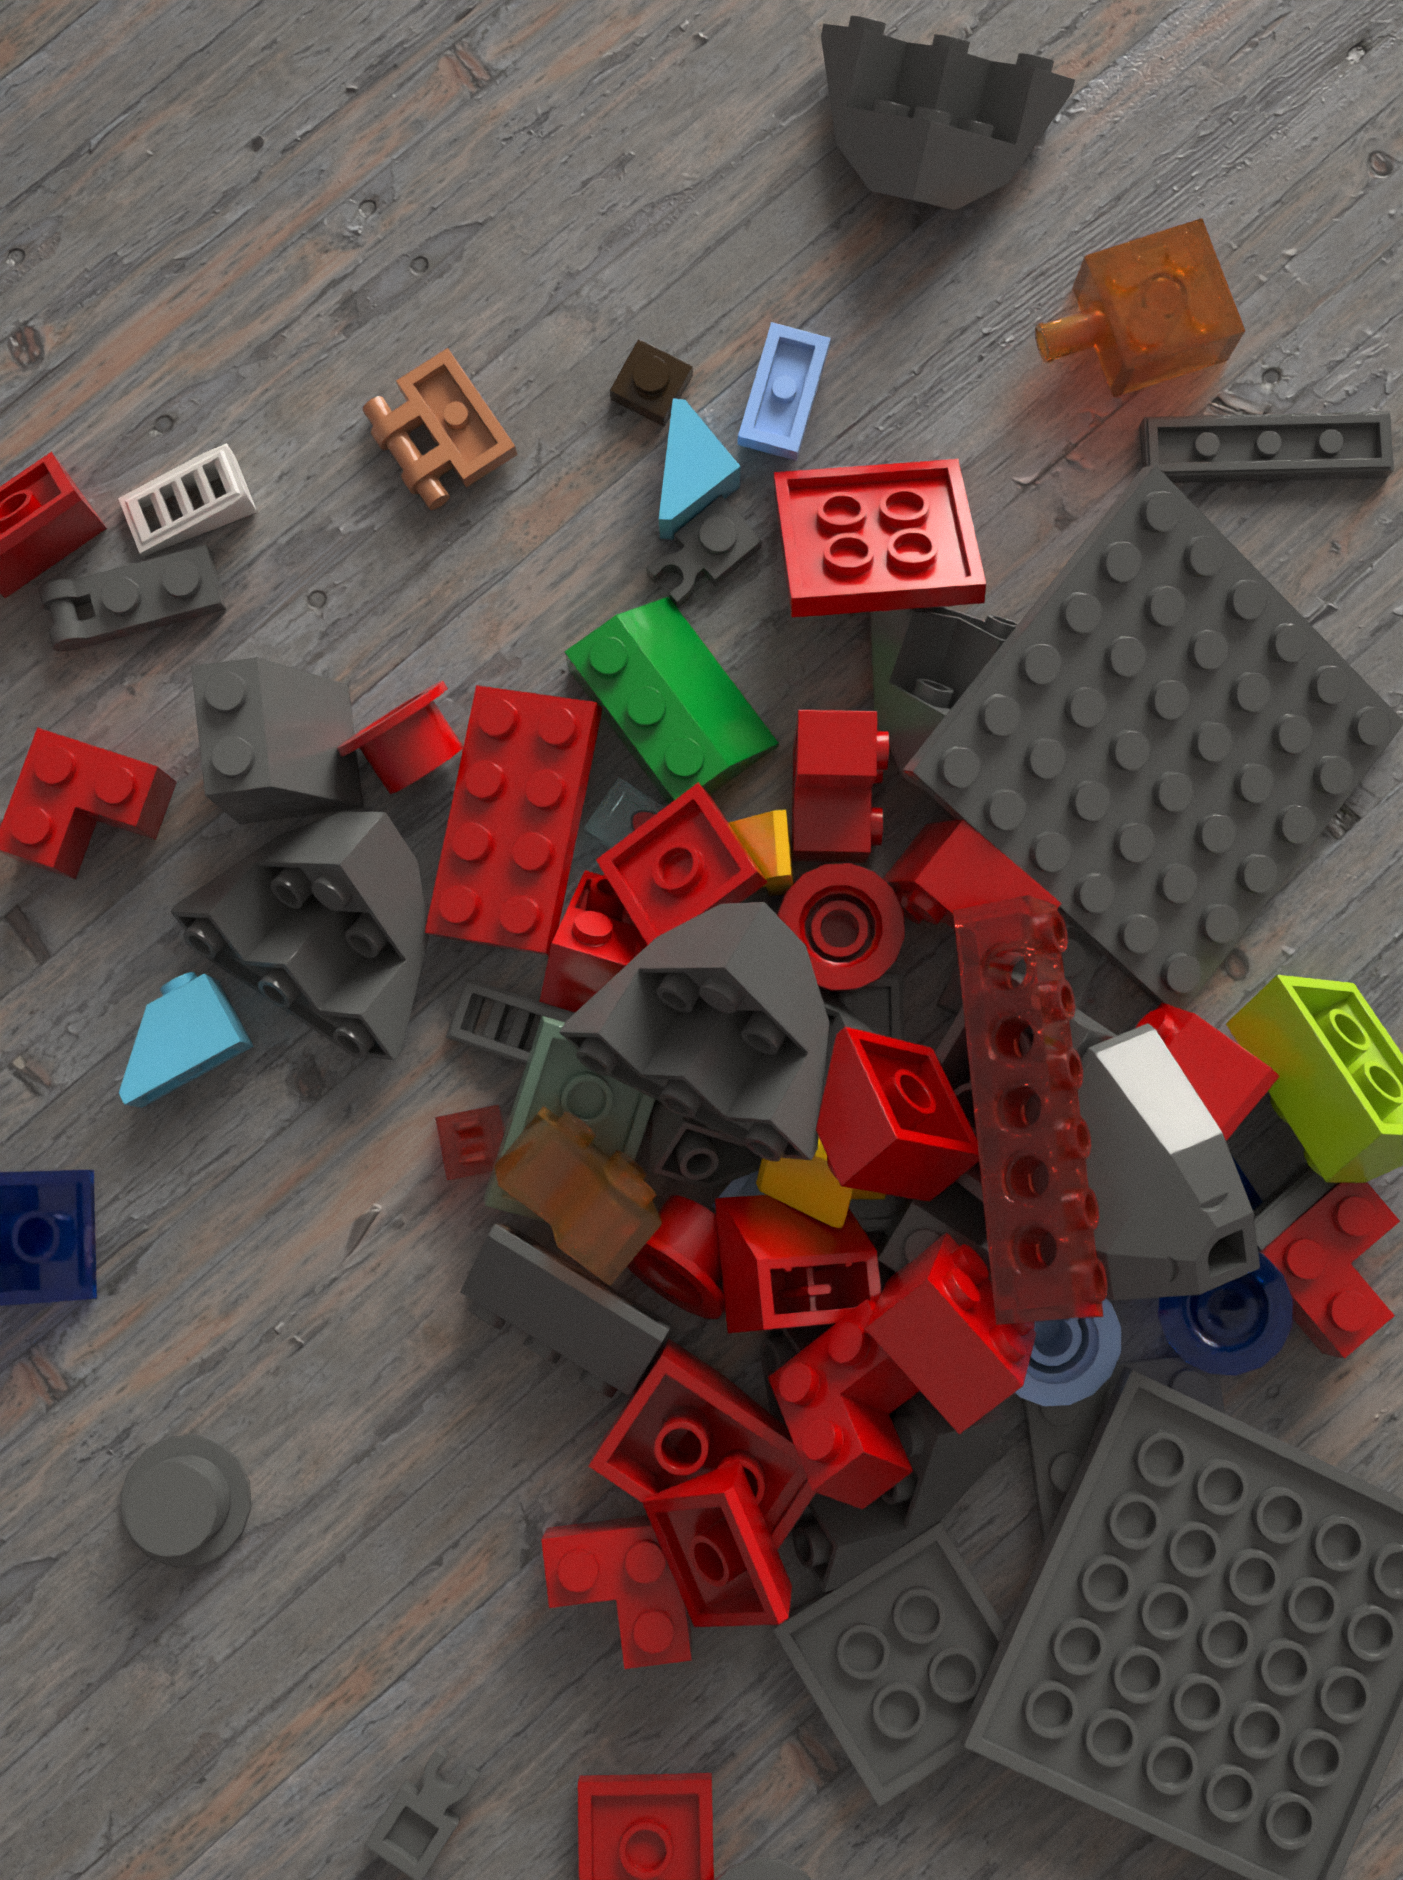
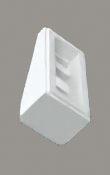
[118,444,257,557]

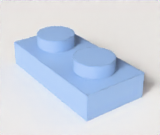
[738,322,831,461]

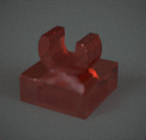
[435,1104,505,1181]

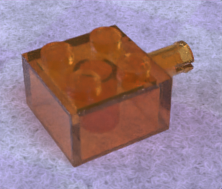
[1035,218,1245,398]

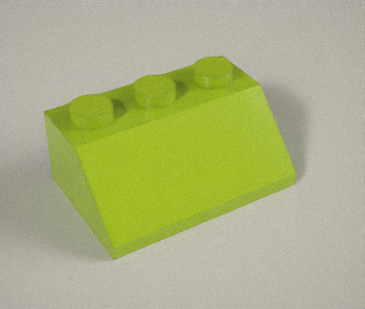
[1226,975,1403,1183]

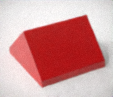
[0,451,107,598]
[642,1460,792,1627]

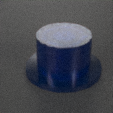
[1158,1252,1294,1376]

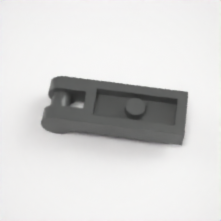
[38,544,226,651]

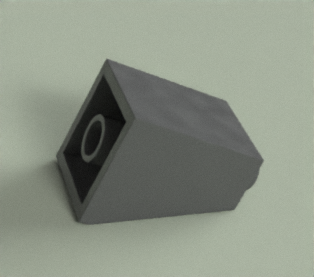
[191,657,364,824]

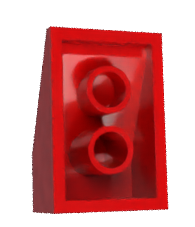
[588,1339,816,1550]

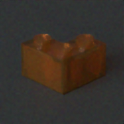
[494,1106,662,1286]

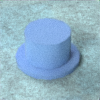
[1011,1278,1121,1406]

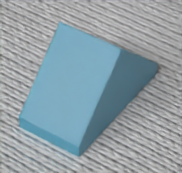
[659,398,741,540]

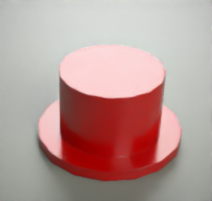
[337,680,464,795]
[777,863,905,991]
[613,1195,725,1319]

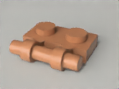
[363,348,517,510]

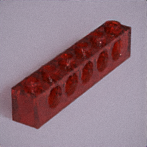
[953,895,1108,1325]

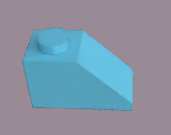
[119,972,254,1108]

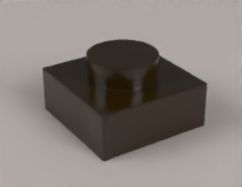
[610,339,693,427]

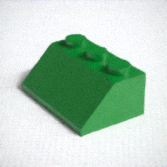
[564,597,779,805]

